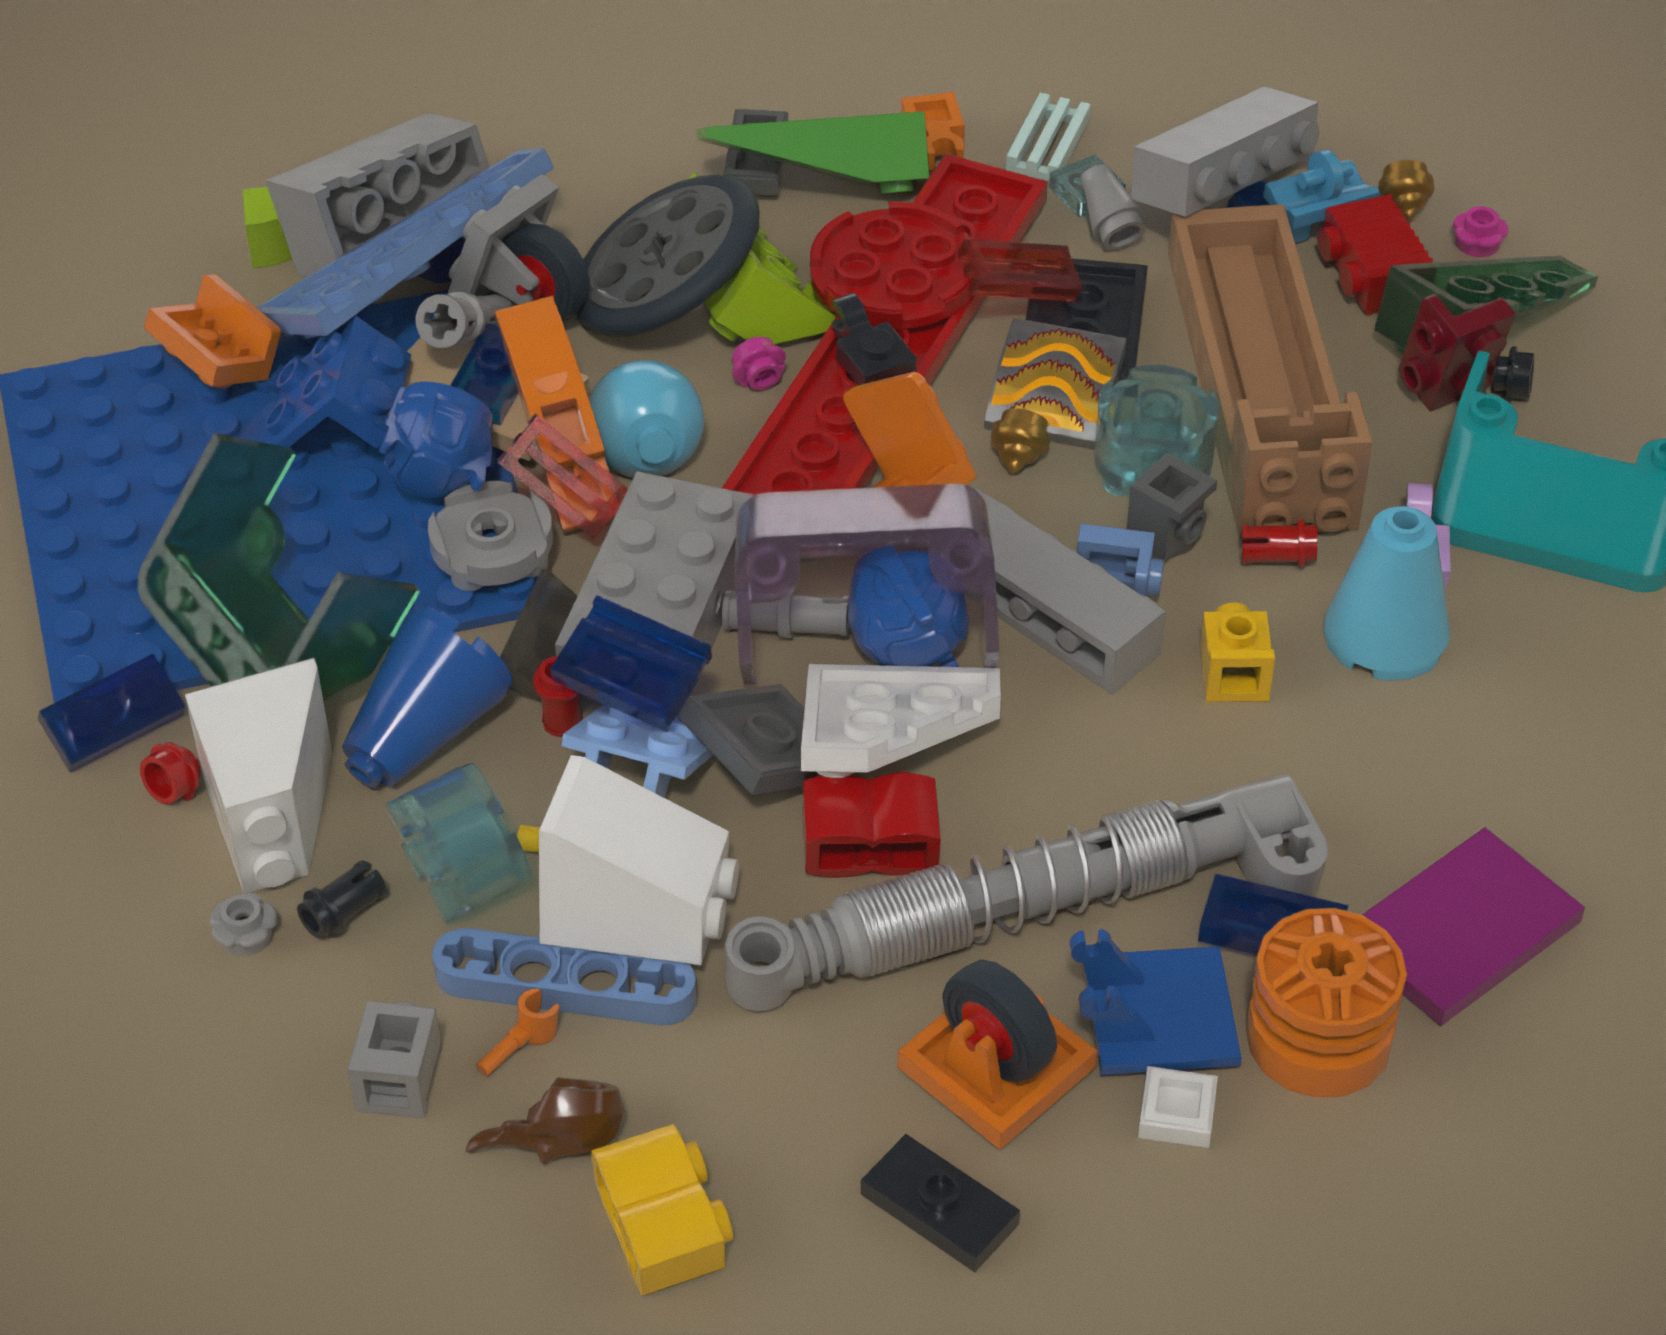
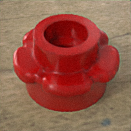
[140,742,201,804]

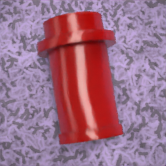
[1242,519,1317,568]
[533,656,585,737]

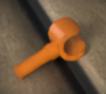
[475,989,560,1077]

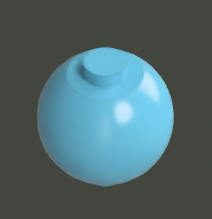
[589,360,704,478]

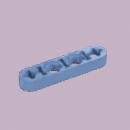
[432,928,697,1025]

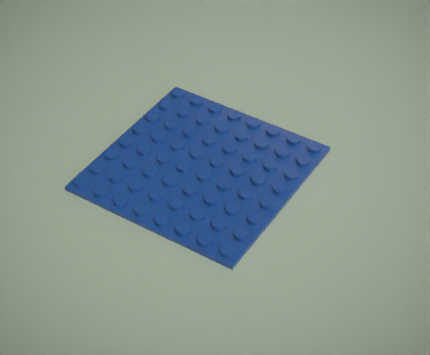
[0,290,554,715]

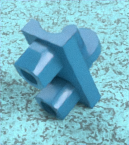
[1263,149,1380,243]

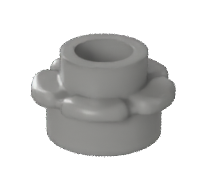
[209,893,277,956]

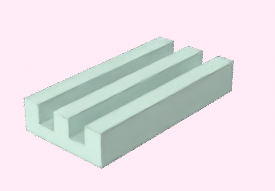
[1006,93,1091,183]

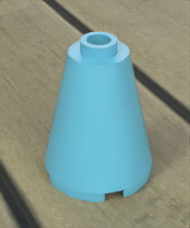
[1323,506,1450,681]

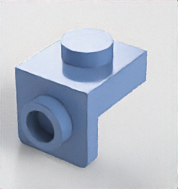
[1077,523,1164,596]

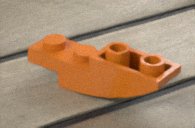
[495,296,620,534]

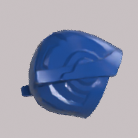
[379,381,493,499]
[848,545,969,667]

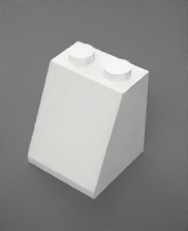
[185,658,333,893]
[539,755,739,965]

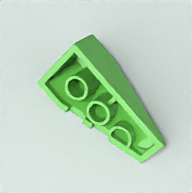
[697,111,929,193]

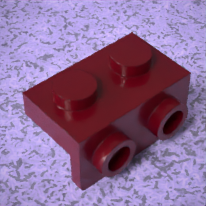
[1398,294,1516,412]

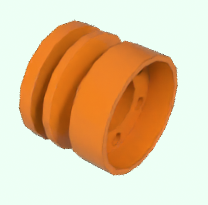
[1246,908,1407,1098]

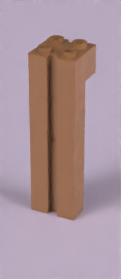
[1168,204,1373,538]

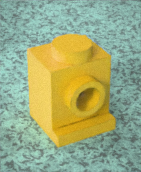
[1200,602,1275,702]

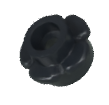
[1494,346,1535,404]

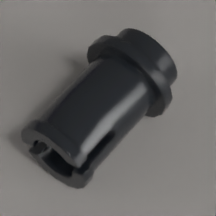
[297,860,387,938]

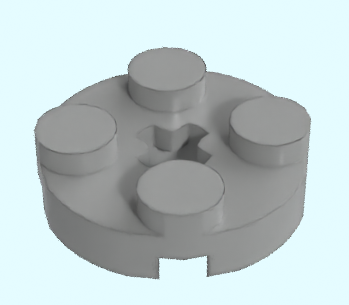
[428,481,553,591]

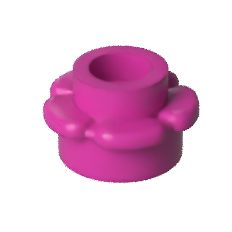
[1453,206,1509,257]
[731,337,786,390]

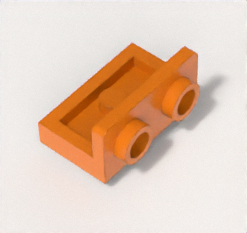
[144,274,281,388]

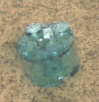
[1094,365,1219,496]
[385,763,532,924]

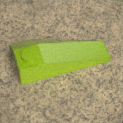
[689,172,838,344]

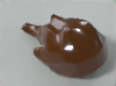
[466,1077,624,1165]

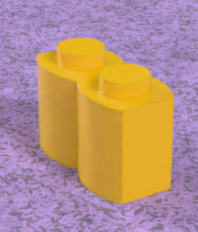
[591,1123,733,1296]

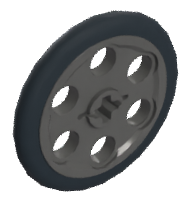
[576,175,760,337]

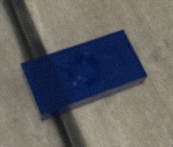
[450,322,518,426]

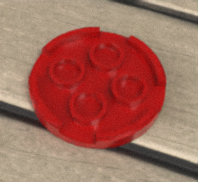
[810,202,981,329]

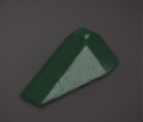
[1374,256,1598,354]

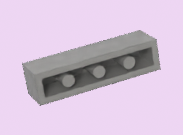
[1131,86,1319,217]
[926,488,1166,694]

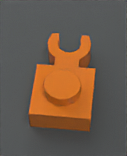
[901,92,965,171]

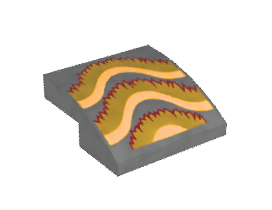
[984,318,1127,451]

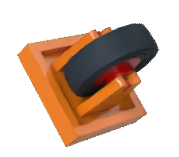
[897,959,1098,1150]

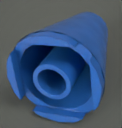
[342,606,513,788]

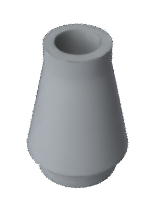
[1080,164,1145,250]

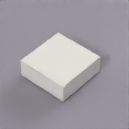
[1138,1066,1218,1148]

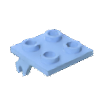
[561,697,714,798]

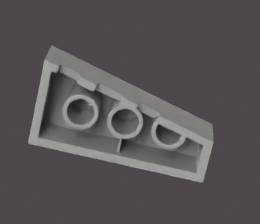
[265,113,489,277]

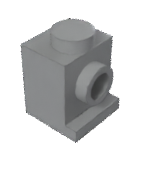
[348,1001,441,1118]

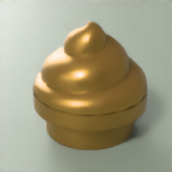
[1378,160,1434,220]
[991,408,1051,473]

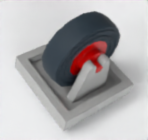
[448,174,590,322]

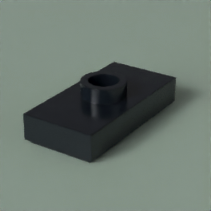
[860,1133,1020,1272]

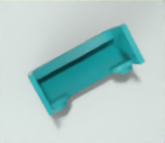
[1431,350,1666,593]

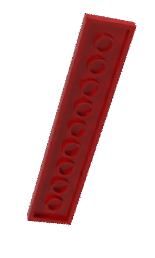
[722,154,1048,558]

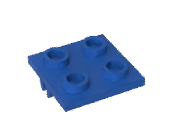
[1069,929,1242,1075]

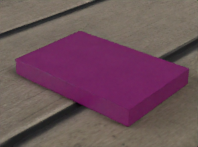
[1362,827,1585,1026]

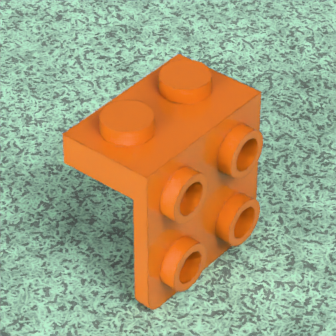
[843,372,977,529]

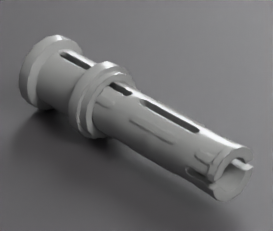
[416,291,519,348]

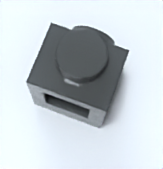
[1127,453,1217,560]

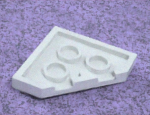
[801,664,1001,778]

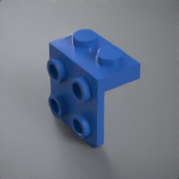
[263,315,411,458]

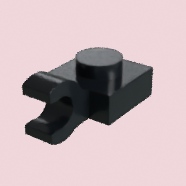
[831,293,917,385]

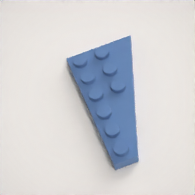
[256,148,554,339]

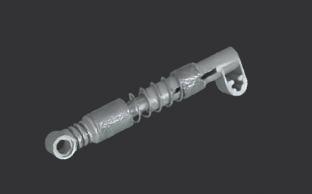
[725,773,1329,1012]

